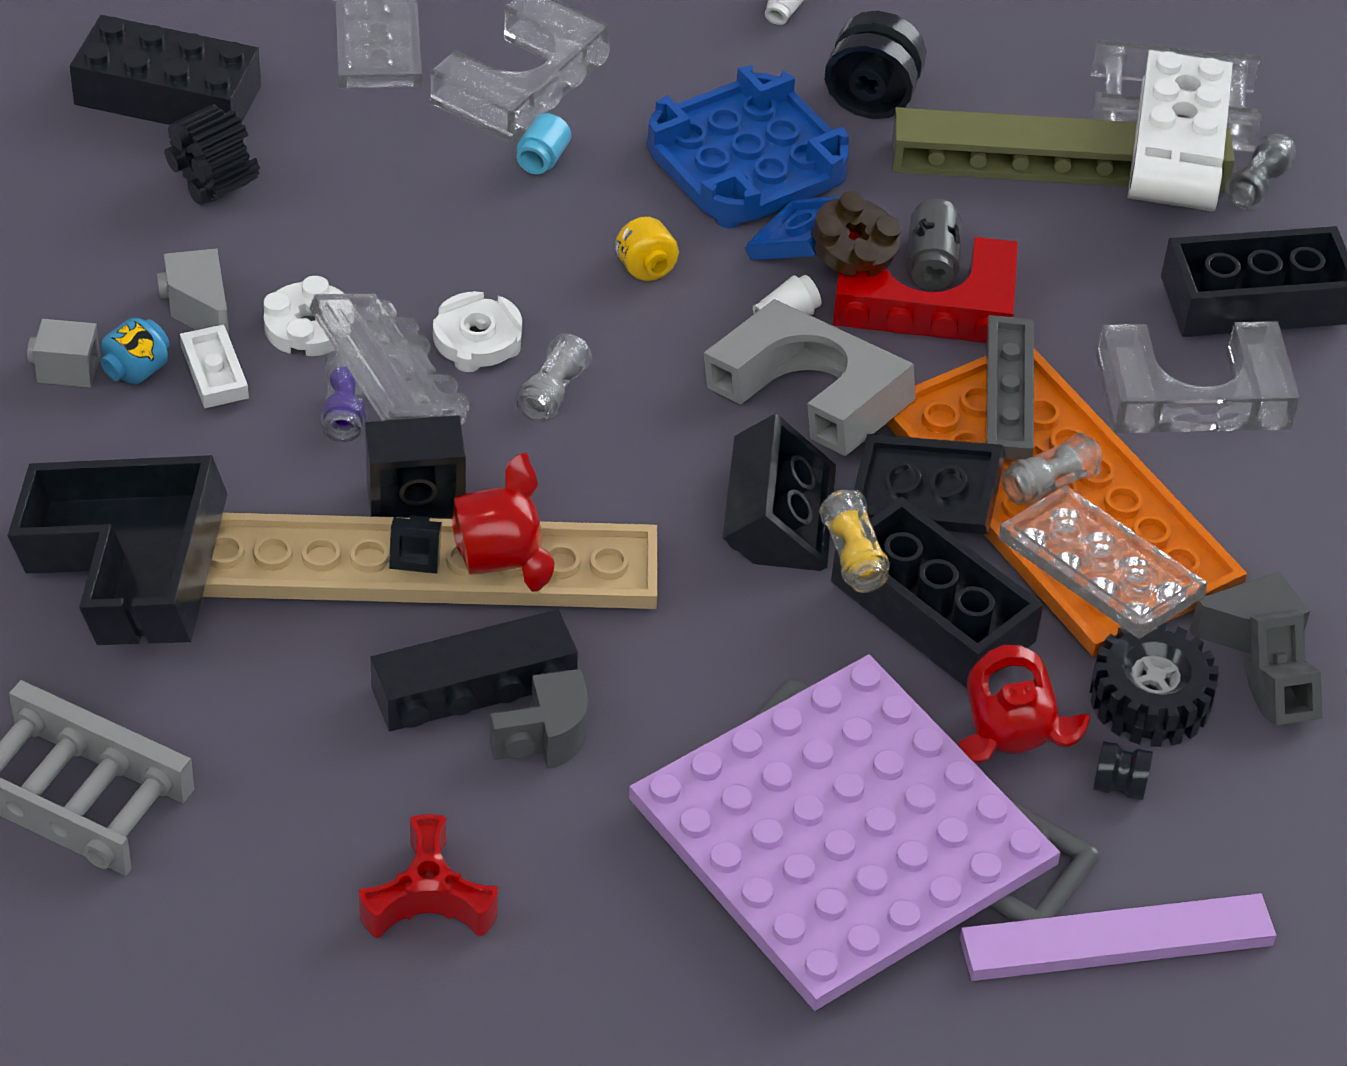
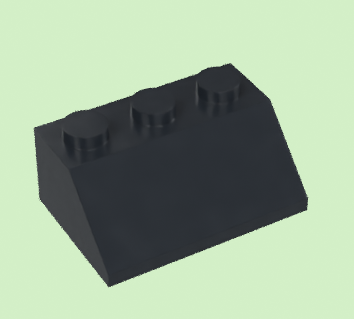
[723,413,836,571]

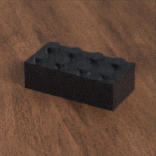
[69,15,261,125]
[1161,226,1347,337]
[831,496,1044,688]

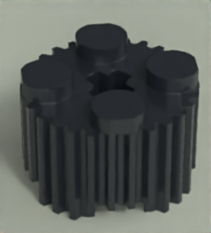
[164,104,260,205]

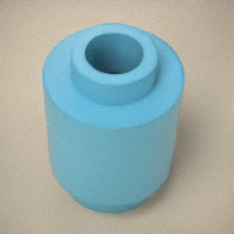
[516,113,571,174]

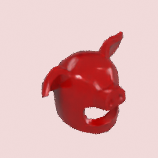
[452,453,555,592]
[957,645,1090,764]

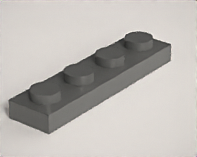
[985,315,1034,461]

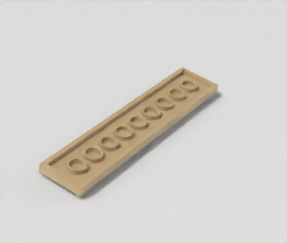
[202,513,657,609]

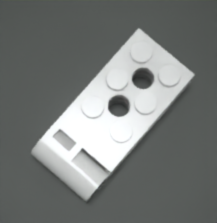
[1127,50,1233,211]

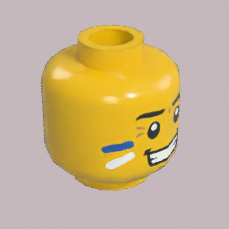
[615,216,679,282]

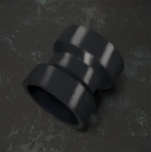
[1093,741,1153,800]

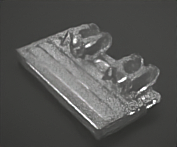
[309,293,471,424]

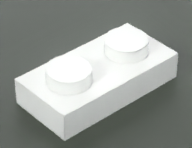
[180,324,249,408]

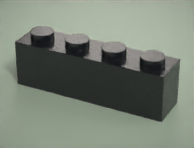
[370,609,578,732]

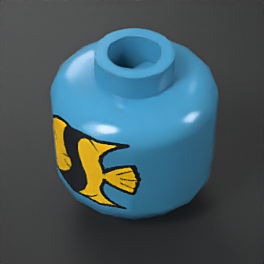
[100,317,170,385]

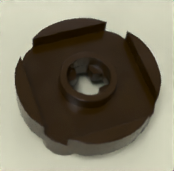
[811,191,901,276]

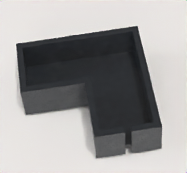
[7,455,228,645]

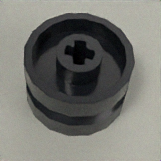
[824,10,927,119]

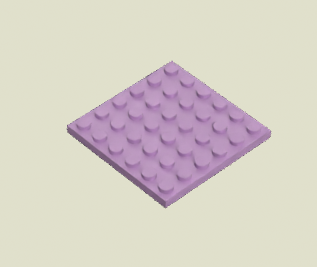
[629,654,1061,1011]

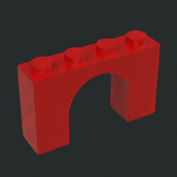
[832,232,1018,343]

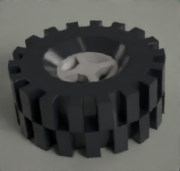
[1089,621,1219,747]

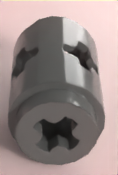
[907,198,962,290]

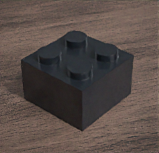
[365,415,466,519]

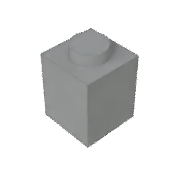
[27,319,100,388]

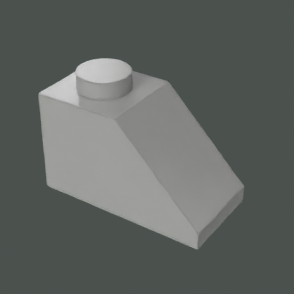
[157,248,229,336]

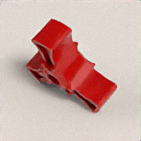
[359,814,498,938]

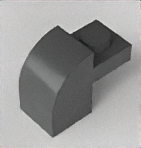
[1245,609,1323,726]
[490,669,588,768]

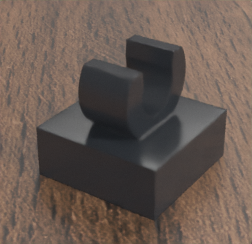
[389,515,442,574]

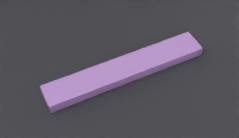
[960,893,1277,981]

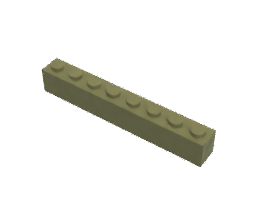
[892,107,1235,193]

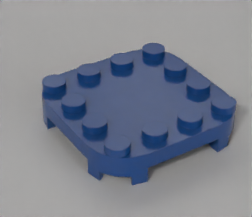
[647,65,849,229]

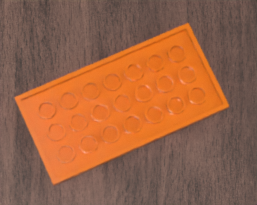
[886,348,1247,657]

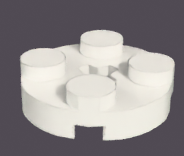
[264,276,353,356]
[433,291,522,372]

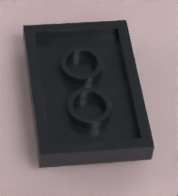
[849,434,1006,535]

